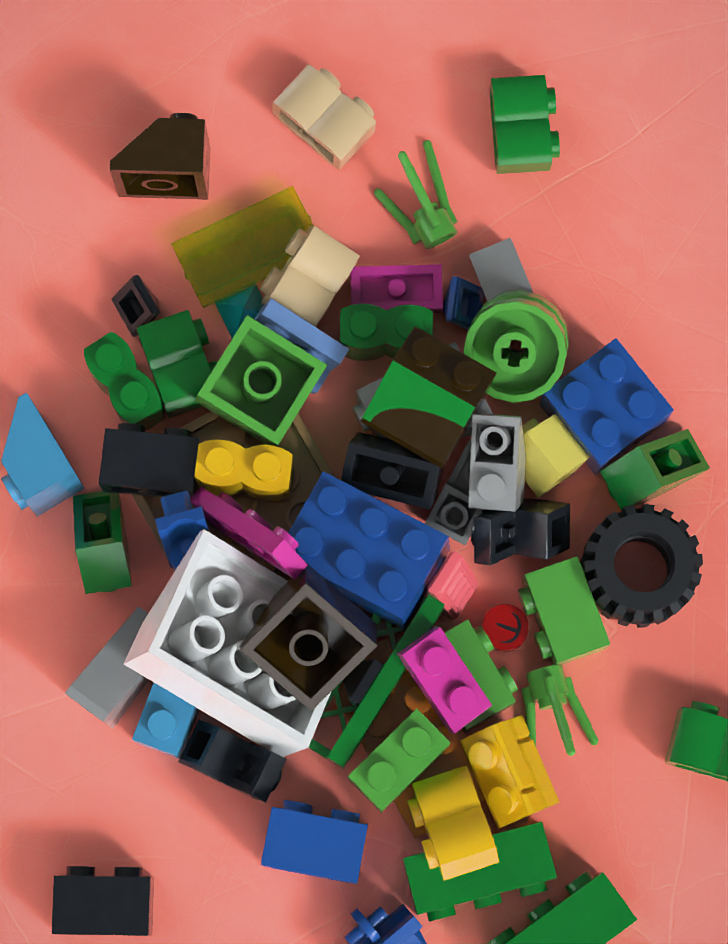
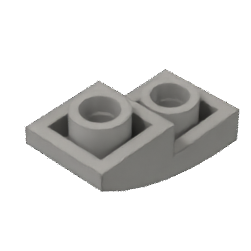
[469,237,533,301]
[425,439,482,546]

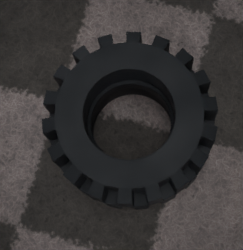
[580,504,703,628]

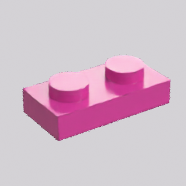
[351,264,443,313]
[397,626,492,734]

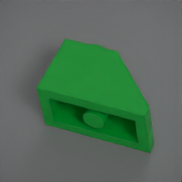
[600,429,710,510]
[73,491,132,594]

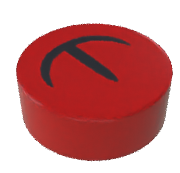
[482,604,529,652]

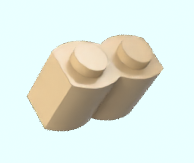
[272,64,376,170]
[260,225,360,327]

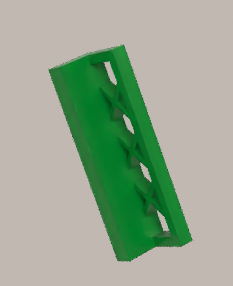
[308,594,445,770]

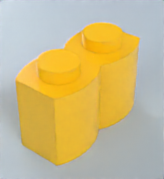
[194,440,294,501]
[407,766,499,881]

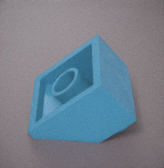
[1,392,85,517]

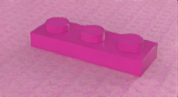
[190,487,307,579]

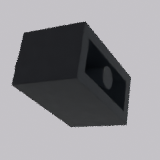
[98,423,201,498]
[341,432,445,510]
[52,866,154,936]

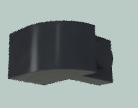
[471,498,570,566]
[178,719,287,803]

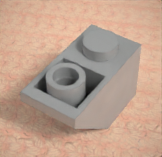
[468,413,526,512]

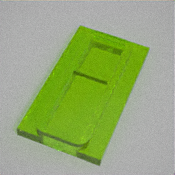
[171,186,314,309]

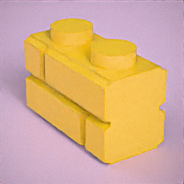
[460,715,560,829]

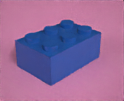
[288,471,450,630]

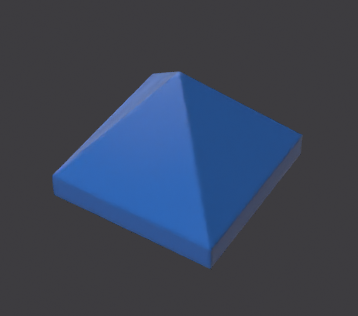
[443,276,484,330]

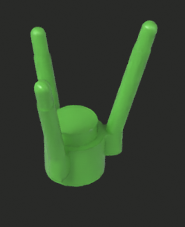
[374,140,458,249]
[521,665,599,756]

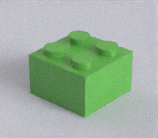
[194,315,327,446]

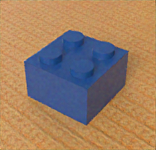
[539,338,674,476]
[261,800,368,884]

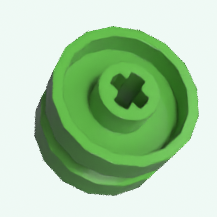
[463,290,569,403]

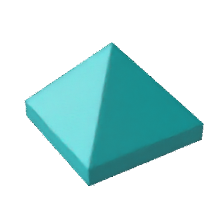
[215,284,264,338]

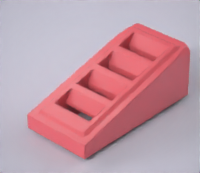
[425,551,478,620]

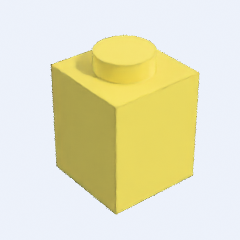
[522,414,589,498]

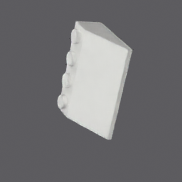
[124,529,331,757]

